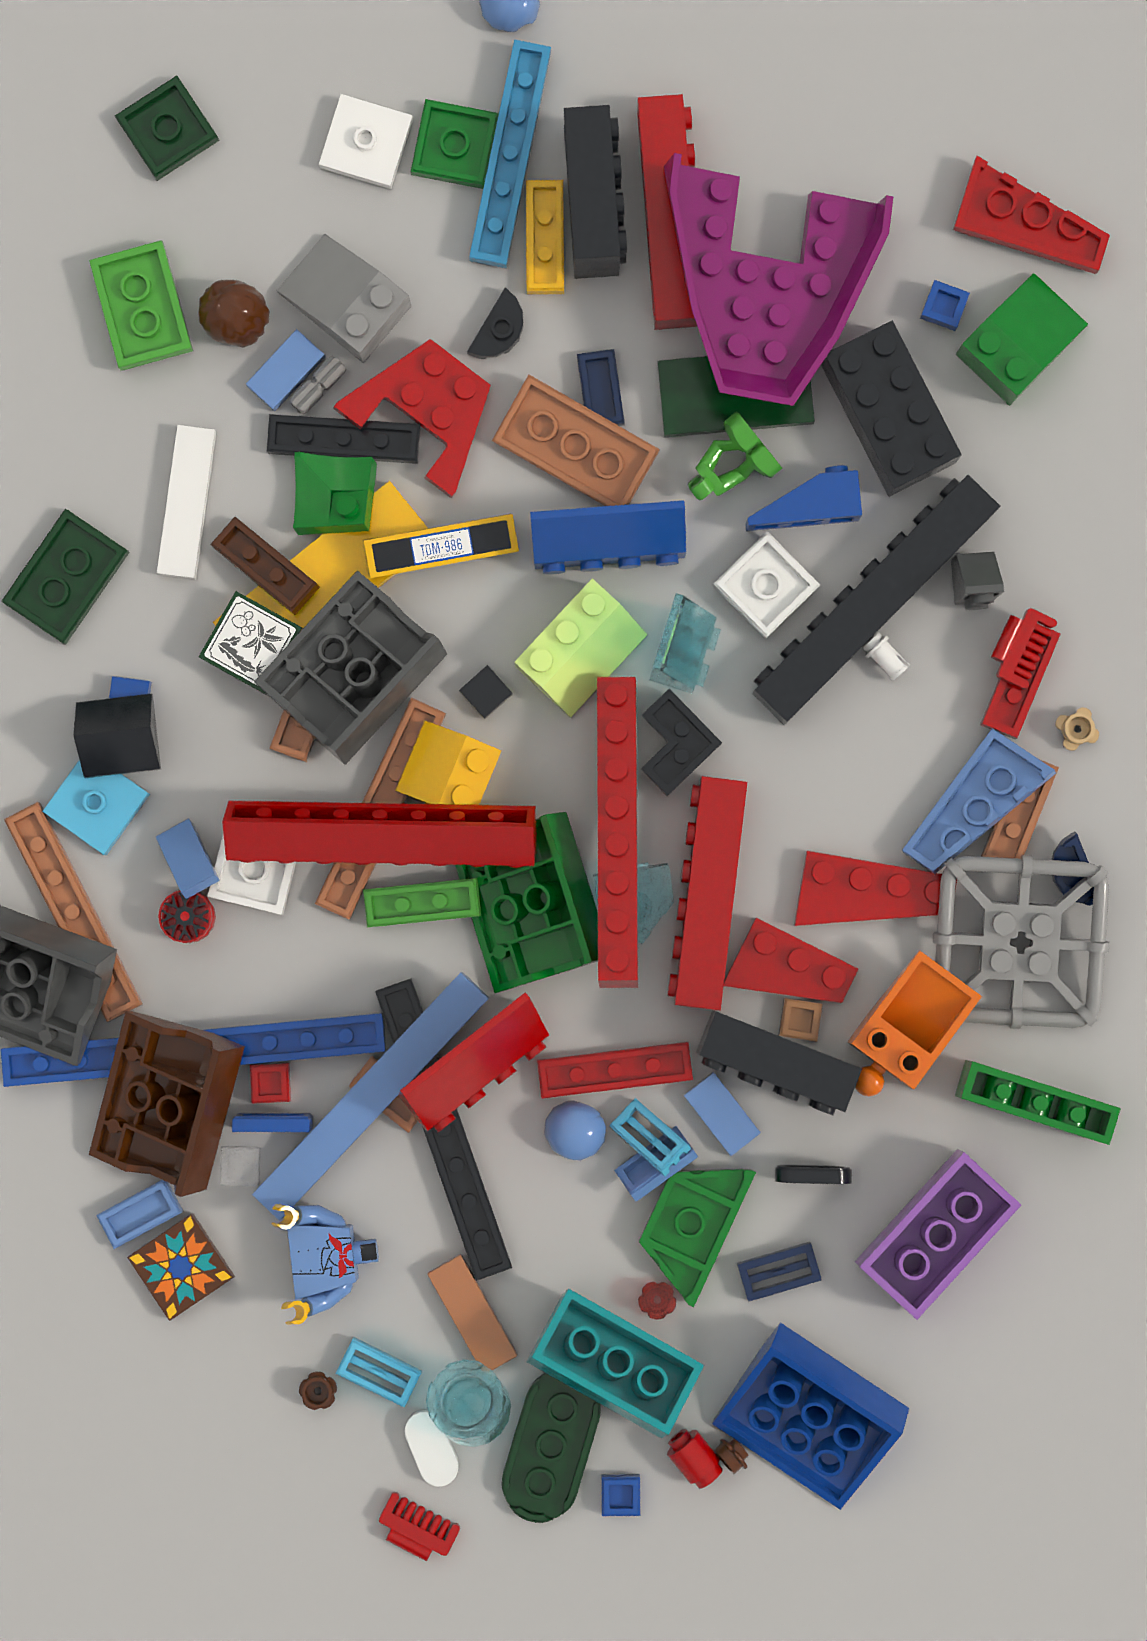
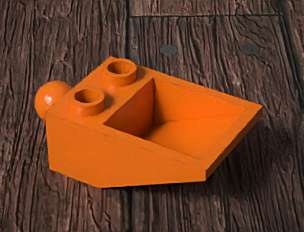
[847,950,982,1097]

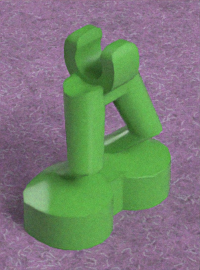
[688,411,783,500]

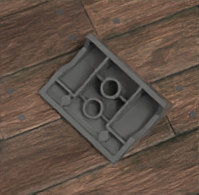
[254,571,447,765]
[0,905,117,1066]

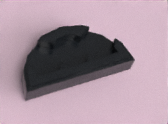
[467,288,524,359]

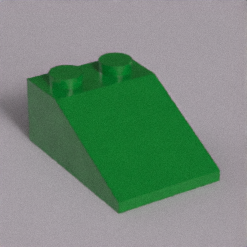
[956,273,1088,406]

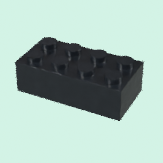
[564,105,627,279]
[821,320,962,497]
[696,1010,862,1116]

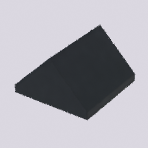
[73,694,161,778]

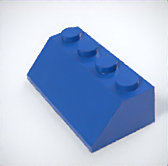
[530,500,686,575]

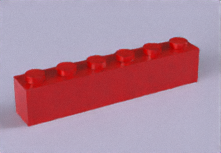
[637,94,697,330]
[667,776,748,1011]

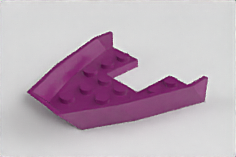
[663,153,894,406]

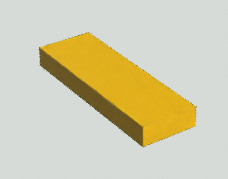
[526,180,564,295]

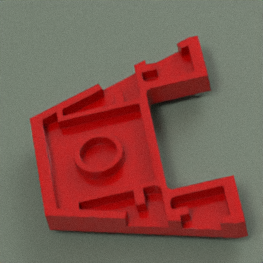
[333,339,491,498]

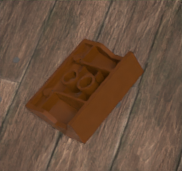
[89,1011,245,1197]

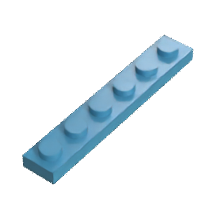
[469,39,551,269]

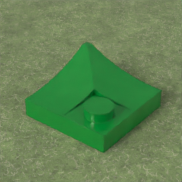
[293,452,377,535]

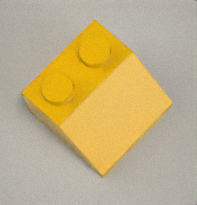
[395,720,501,805]

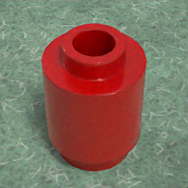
[667,1429,723,1489]

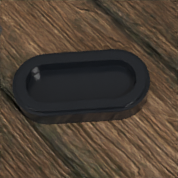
[775,1165,852,1184]

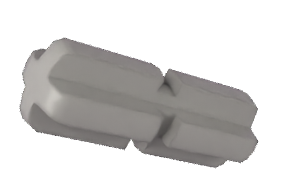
[290,356,346,414]

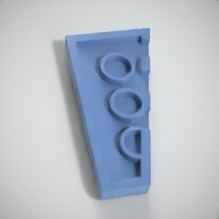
[902,728,1056,875]

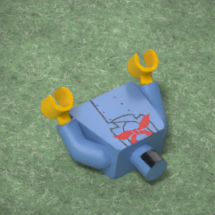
[271,1204,379,1325]

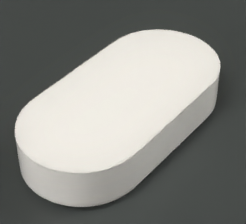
[405,1410,459,1487]

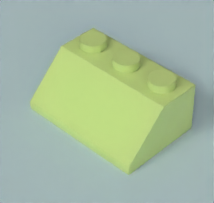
[514,578,647,718]

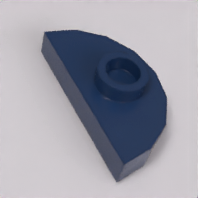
[1052,831,1094,906]

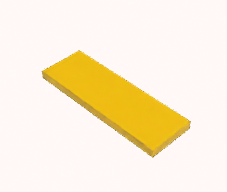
[213,481,428,628]

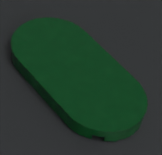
[502,1373,601,1523]

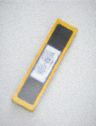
[363,513,519,578]

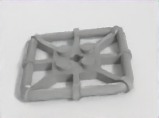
[933,855,1109,1029]

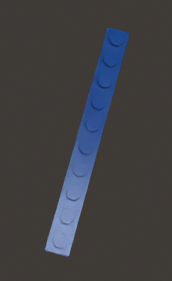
[1,1013,386,1087]

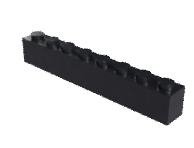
[752,475,1001,725]

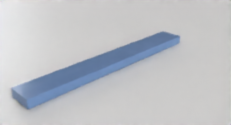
[252,972,490,1221]

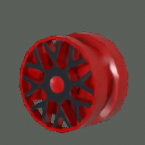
[158,890,216,943]

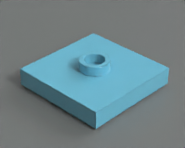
[42,760,150,856]

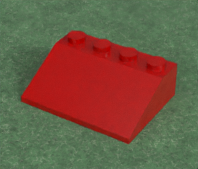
[399,992,549,1133]

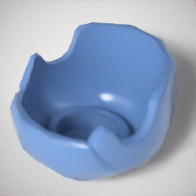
[479,0,540,32]
[544,1100,606,1161]

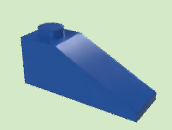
[745,465,862,532]

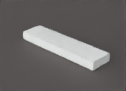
[157,425,217,580]

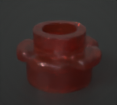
[638,1281,676,1320]

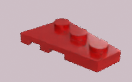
[724,918,859,1003]

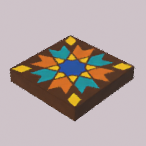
[127,1213,235,1321]

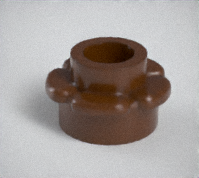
[299,1372,337,1410]
[714,1438,749,1474]

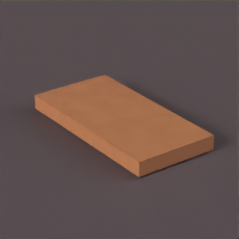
[492,374,660,506]

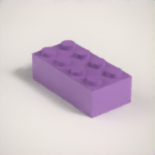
[855,1149,1021,1320]

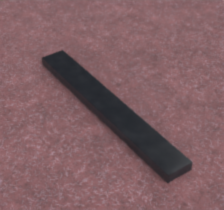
[375,979,512,1281]

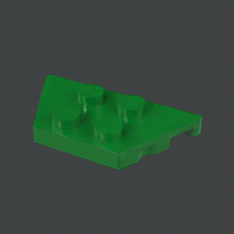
[639,1169,756,1307]

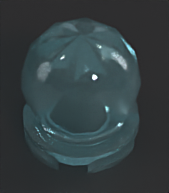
[426,1360,511,1447]

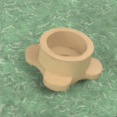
[1055,707,1099,751]

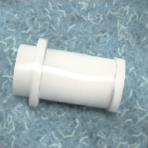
[862,632,910,681]

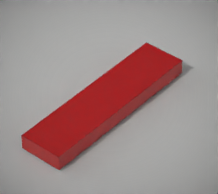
[537,1042,693,1099]

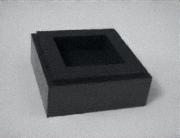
[459,665,513,719]

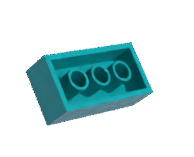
[526,1289,704,1438]

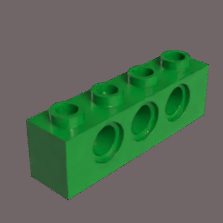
[955,1060,1121,1145]

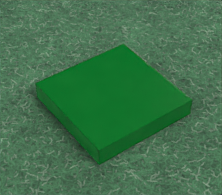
[411,99,499,189]

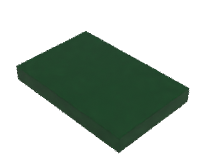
[1,508,130,645]

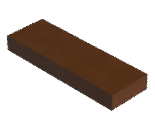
[210,517,320,616]

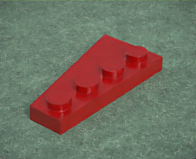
[953,156,1110,274]
[794,851,957,926]

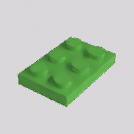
[89,240,193,371]

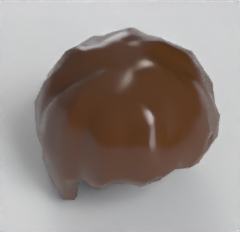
[198,280,270,348]

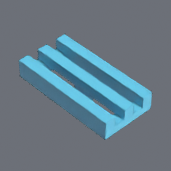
[609,1098,691,1176]
[335,1337,422,1407]

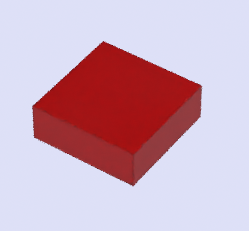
[250,1063,291,1104]

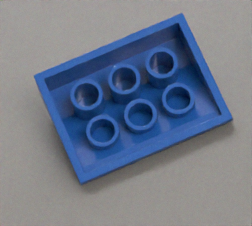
[712,1322,909,1510]

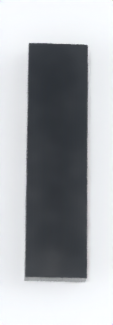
[267,414,420,464]

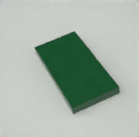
[657,356,815,438]

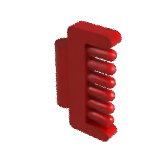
[991,608,1057,689]
[379,1492,460,1561]

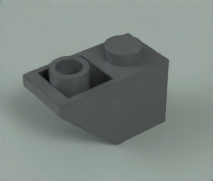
[951,552,1004,610]

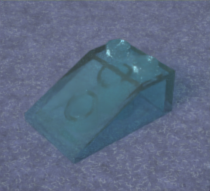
[649,593,721,694]

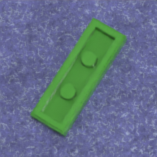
[363,878,481,928]

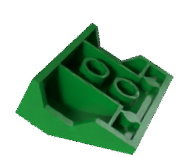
[455,812,598,993]

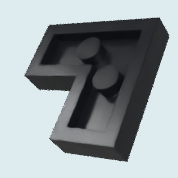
[641,688,722,796]

